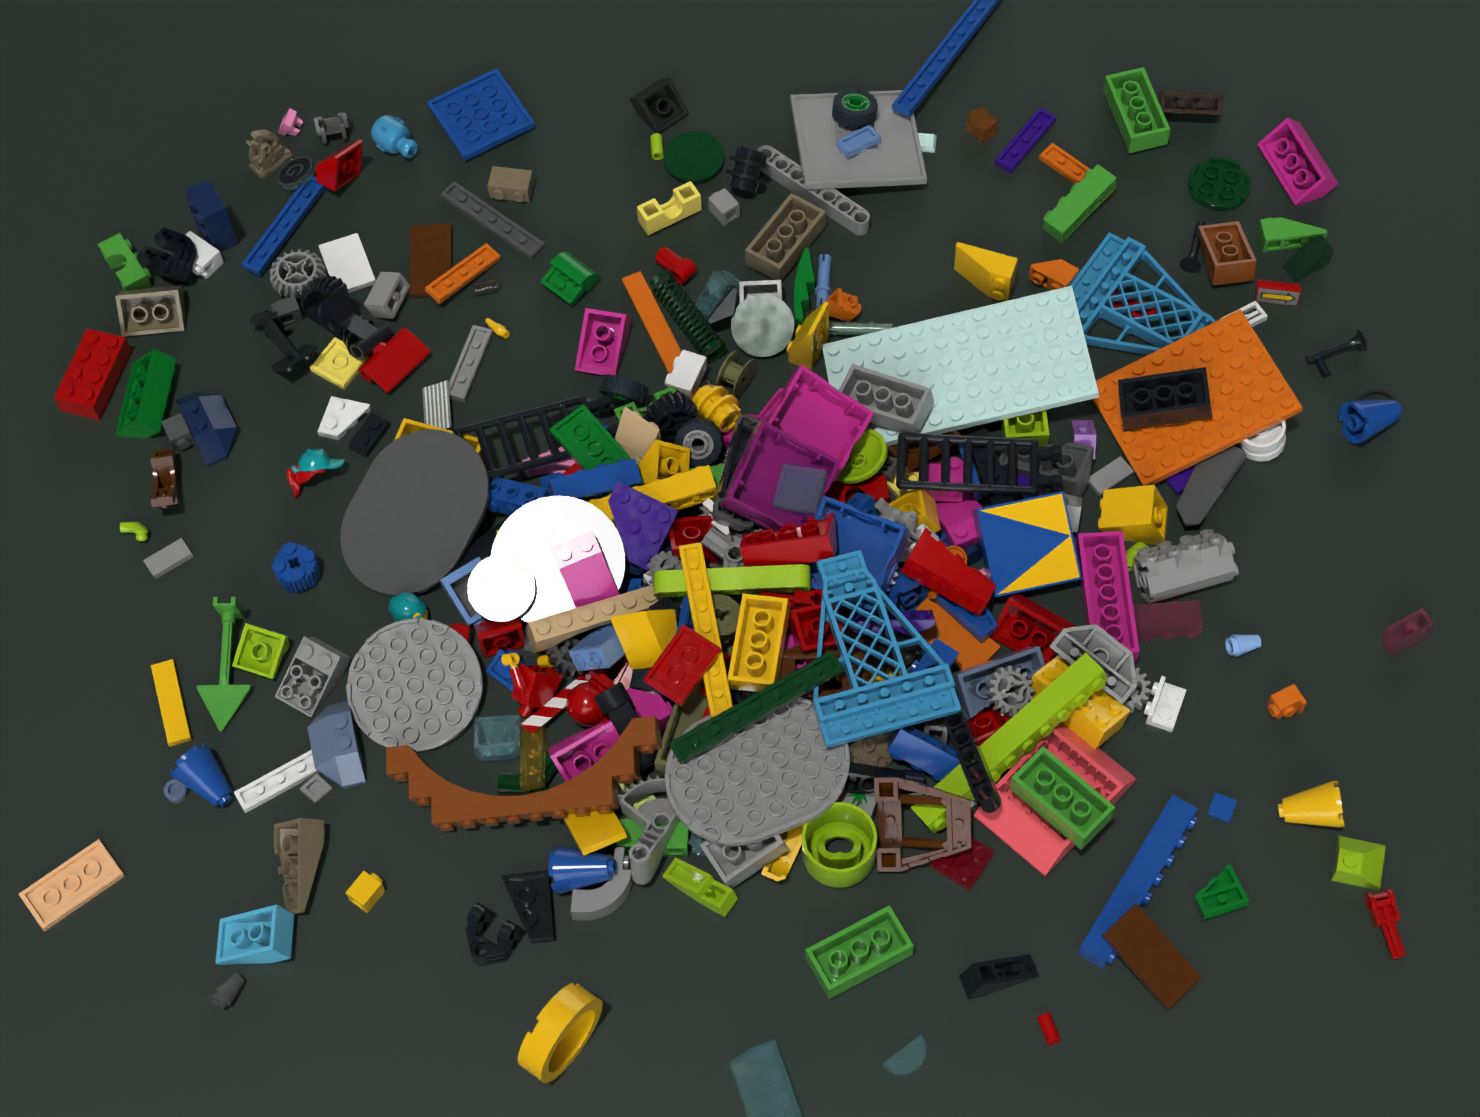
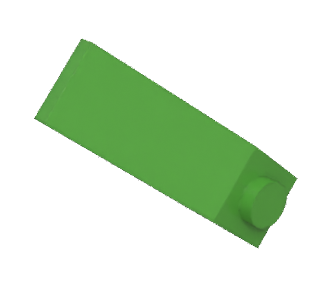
[1257,217,1327,252]

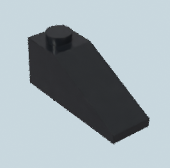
[959,954,1039,998]

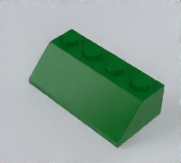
[115,348,176,438]

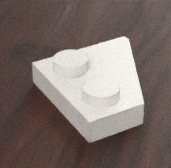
[317,396,371,440]

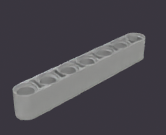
[757,145,870,236]

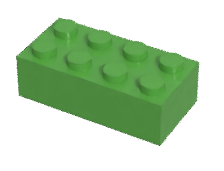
[1103,67,1170,153]
[1010,746,1115,850]
[805,905,914,999]

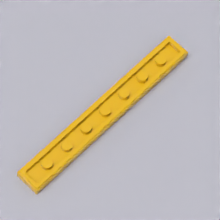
[679,542,733,718]

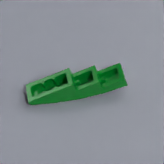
[793,247,815,330]

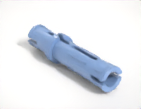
[815,254,832,309]

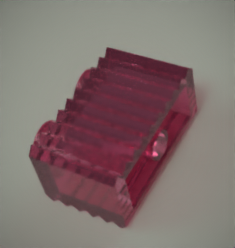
[1380,608,1434,656]

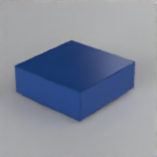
[1207,792,1237,823]

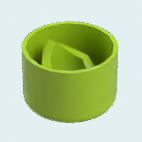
[802,802,877,888]

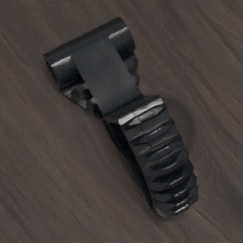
[300,275,393,360]

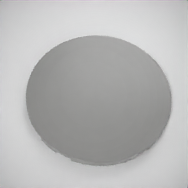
[346,618,483,753]

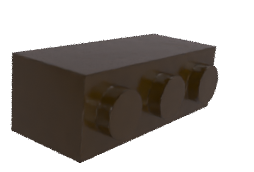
[1158,91,1223,115]

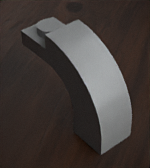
[571,847,633,921]

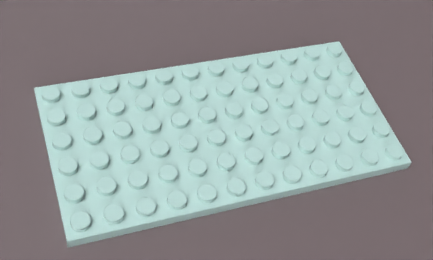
[822,286,1099,446]

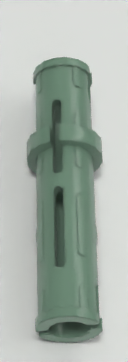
[829,321,893,336]

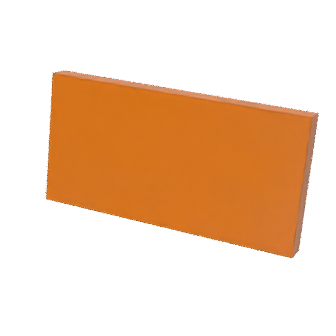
[915,597,1001,671]

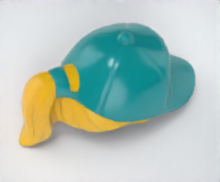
[389,592,428,622]

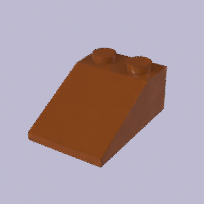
[1198,221,1257,285]

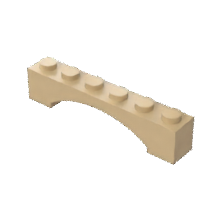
[527,585,662,653]

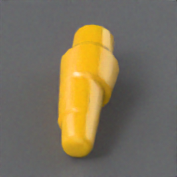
[485,318,510,339]

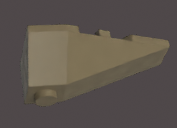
[274,818,325,915]

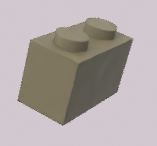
[488,166,534,202]

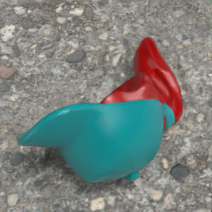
[286,448,345,498]

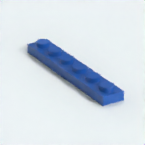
[242,174,326,276]

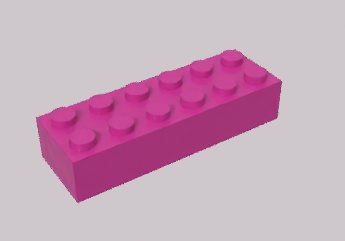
[1075,531,1140,664]

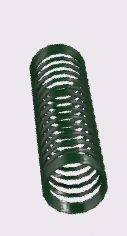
[649,271,726,362]

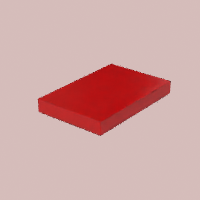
[643,624,722,707]

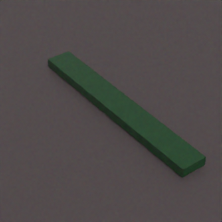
[668,650,844,765]

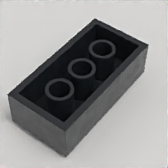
[1118,367,1213,430]

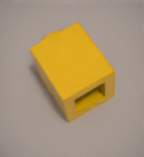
[345,870,385,913]

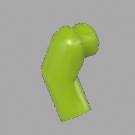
[120,522,149,541]
[1126,542,1149,571]

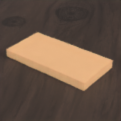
[19,839,125,932]

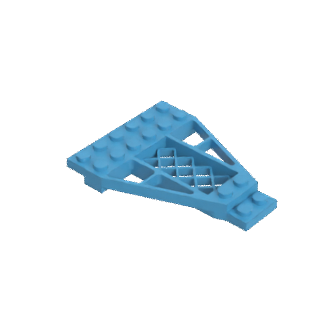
[1070,232,1215,355]
[812,550,961,749]

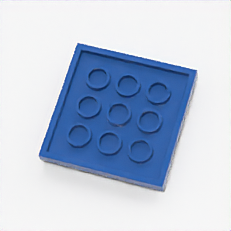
[427,68,535,161]

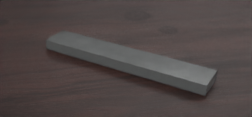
[441,181,545,260]

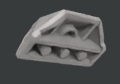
[1049,624,1137,704]

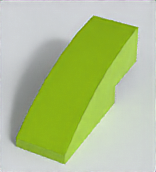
[662,857,738,917]

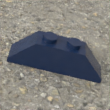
[176,392,238,467]

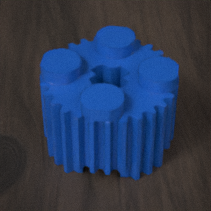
[272,542,320,594]

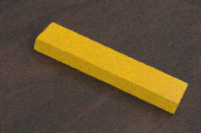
[151,659,192,747]

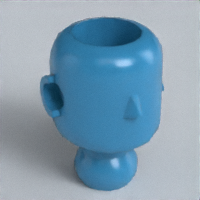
[371,115,418,158]

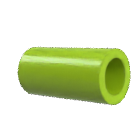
[650,133,664,160]

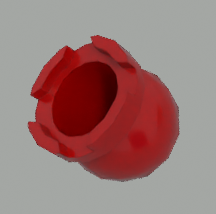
[566,669,615,727]

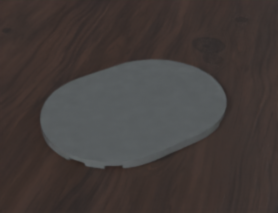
[340,429,490,596]

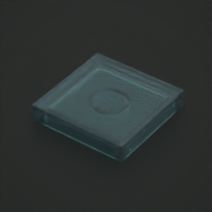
[773,464,828,514]

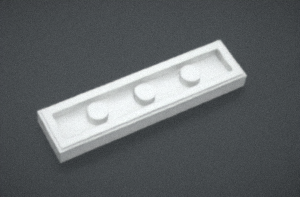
[234,750,320,813]

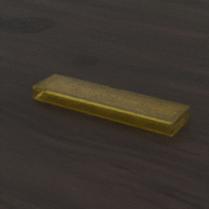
[520,718,546,791]

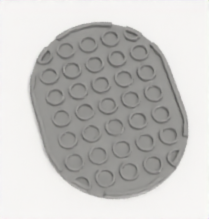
[665,697,850,846]

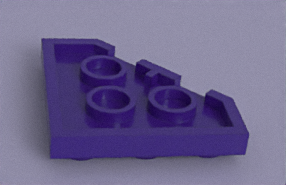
[608,481,678,571]

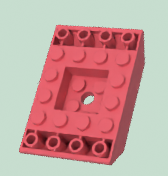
[974,722,1137,877]

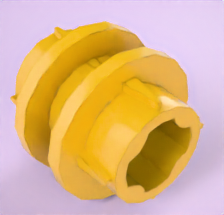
[692,385,741,433]

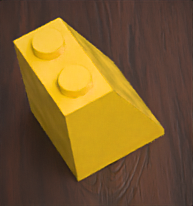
[1098,485,1168,545]
[611,609,677,670]

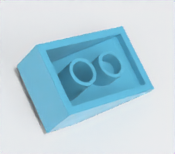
[215,904,294,965]

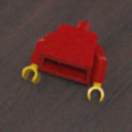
[501,653,563,718]

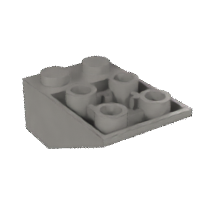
[275,636,352,718]

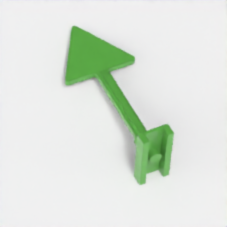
[196,597,251,732]

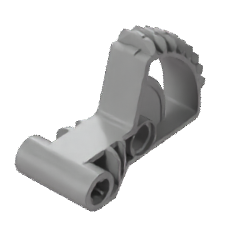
[617,774,680,885]

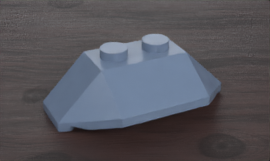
[307,701,366,788]

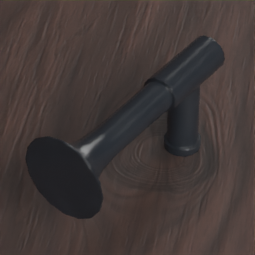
[1180,220,1206,273]
[1305,329,1367,378]

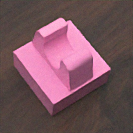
[277,109,303,137]

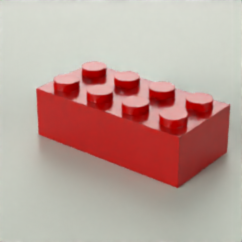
[54,329,132,420]

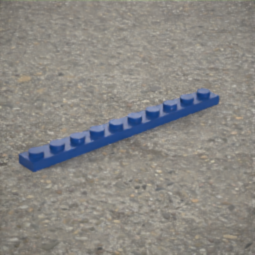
[892,0,1001,117]

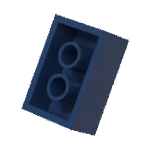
[186,179,238,253]

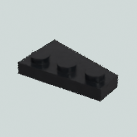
[501,870,554,943]

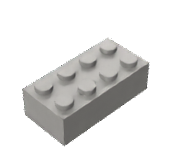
[838,364,934,433]

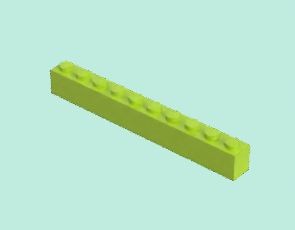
[911,652,1109,834]

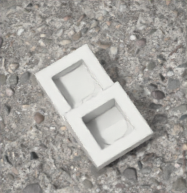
[702,498,733,542]

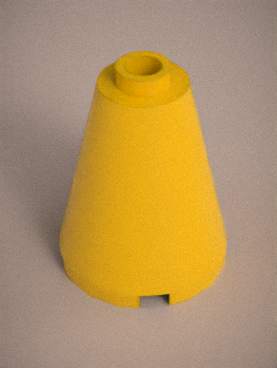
[1278,781,1345,828]

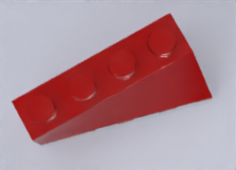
[740,513,837,567]
[900,527,996,616]

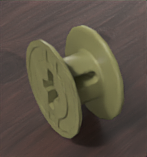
[716,351,756,398]
[711,594,740,644]

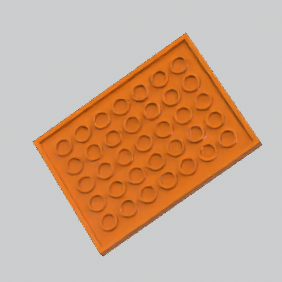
[1092,309,1303,486]

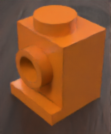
[827,288,861,322]
[1267,684,1307,720]

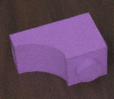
[1071,420,1096,459]

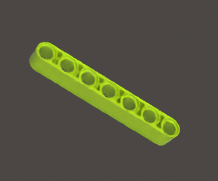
[653,564,811,598]

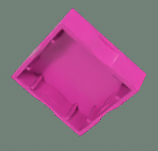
[765,364,874,485]

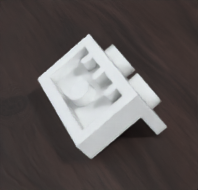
[1144,676,1186,732]

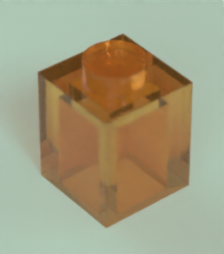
[966,106,998,144]

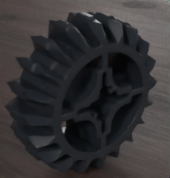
[642,392,698,443]

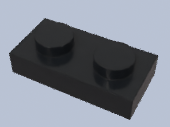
[348,413,391,458]

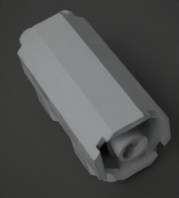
[1132,529,1239,604]

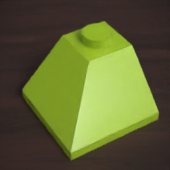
[1331,835,1386,891]

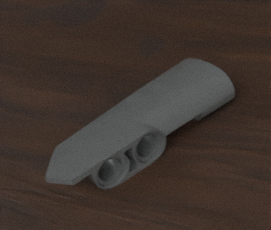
[1176,445,1246,526]

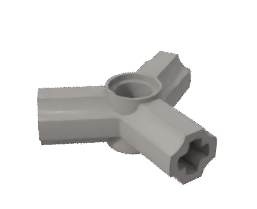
[701,527,743,568]

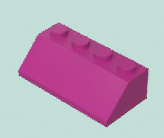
[1257,117,1339,206]

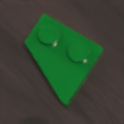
[1194,864,1249,920]

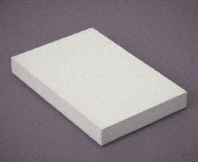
[318,233,376,293]

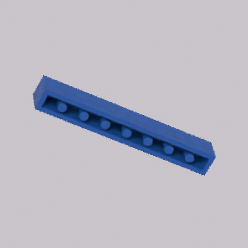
[1078,795,1198,970]

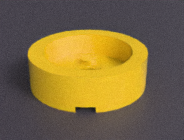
[518,983,603,1083]

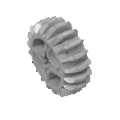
[270,248,326,301]

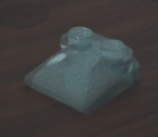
[474,714,522,761]

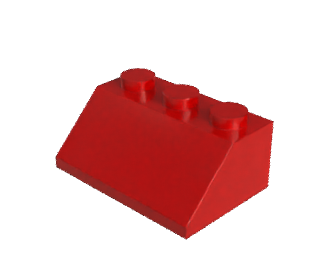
[990,593,1076,665]

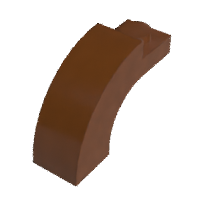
[150,448,179,508]

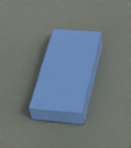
[836,125,881,158]

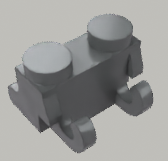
[314,111,350,144]

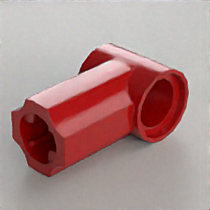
[655,247,697,285]

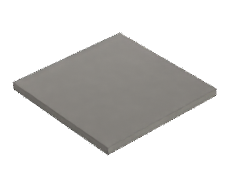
[790,90,927,190]

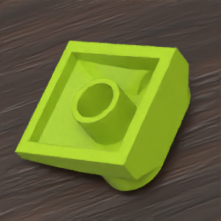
[232,623,289,679]

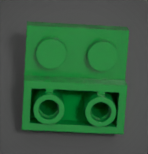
[540,251,600,306]

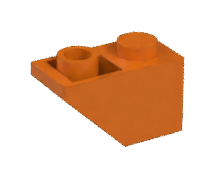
[1028,259,1079,291]

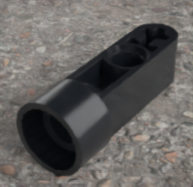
[594,682,658,771]
[843,762,924,796]

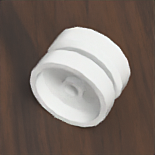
[1238,420,1286,462]

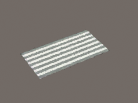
[422,380,451,429]

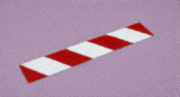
[520,673,588,734]

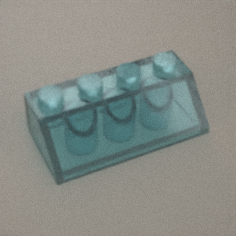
[729,1040,802,1117]

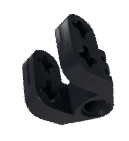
[137,228,196,282]
[465,903,521,966]

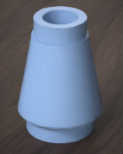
[1225,634,1261,657]

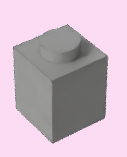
[708,188,740,226]

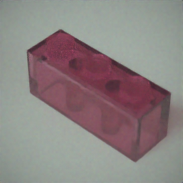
[1133,600,1204,641]

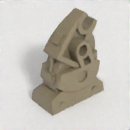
[246,129,293,180]

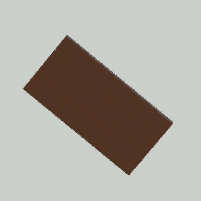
[409,223,452,298]
[1101,903,1202,1010]

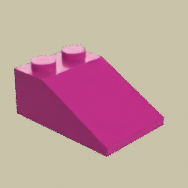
[575,308,632,376]
[935,492,982,550]
[551,531,620,608]
[548,720,620,782]

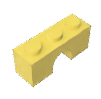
[637,181,702,235]

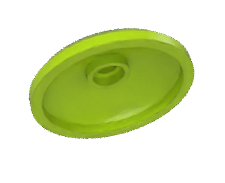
[836,428,888,484]

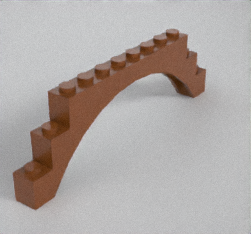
[386,716,662,831]

